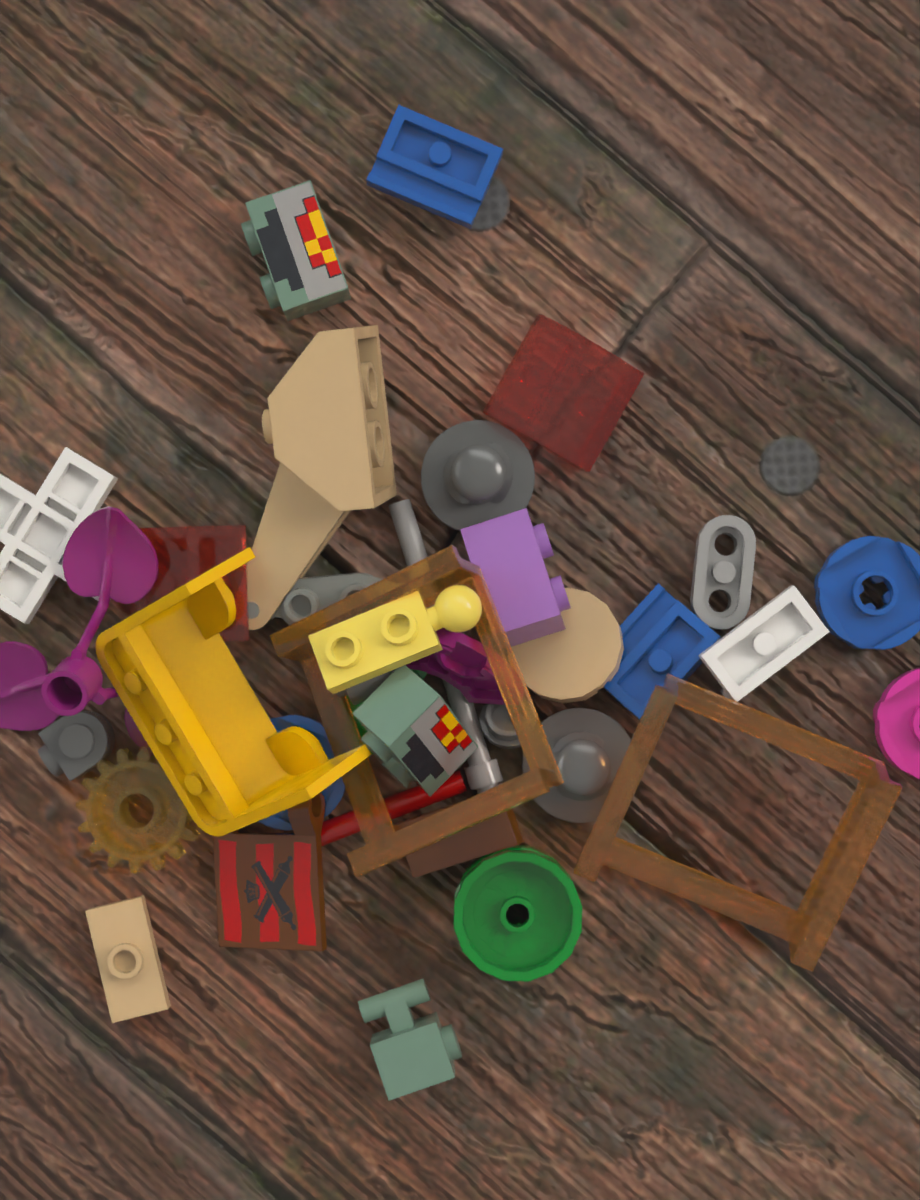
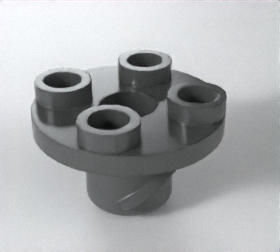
[421,420,535,532]
[522,708,637,823]

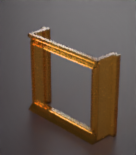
[270,545,564,877]
[573,673,902,972]

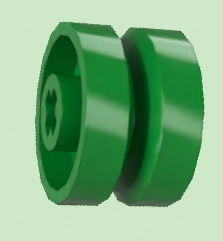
[454,845,582,982]

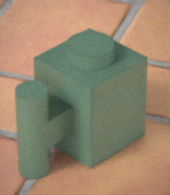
[358,978,462,1101]

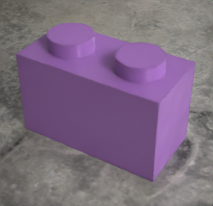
[460,508,571,650]

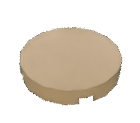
[509,587,624,704]

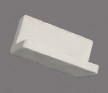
[698,585,829,702]

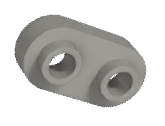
[690,515,756,630]

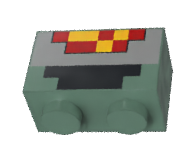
[241,180,351,321]
[352,665,478,796]

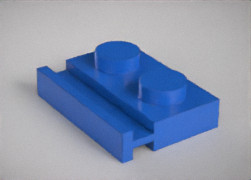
[366,105,503,229]
[603,583,721,725]

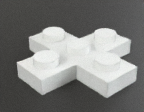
[0,447,118,624]

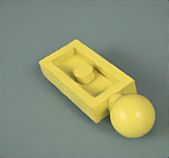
[308,585,482,694]

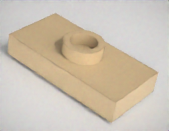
[85,895,171,1023]

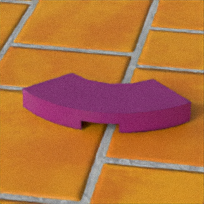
[406,628,527,706]

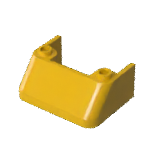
[95,547,371,837]

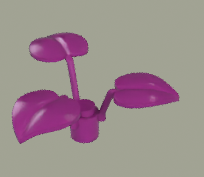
[0,506,158,755]

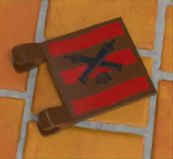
[213,793,327,951]

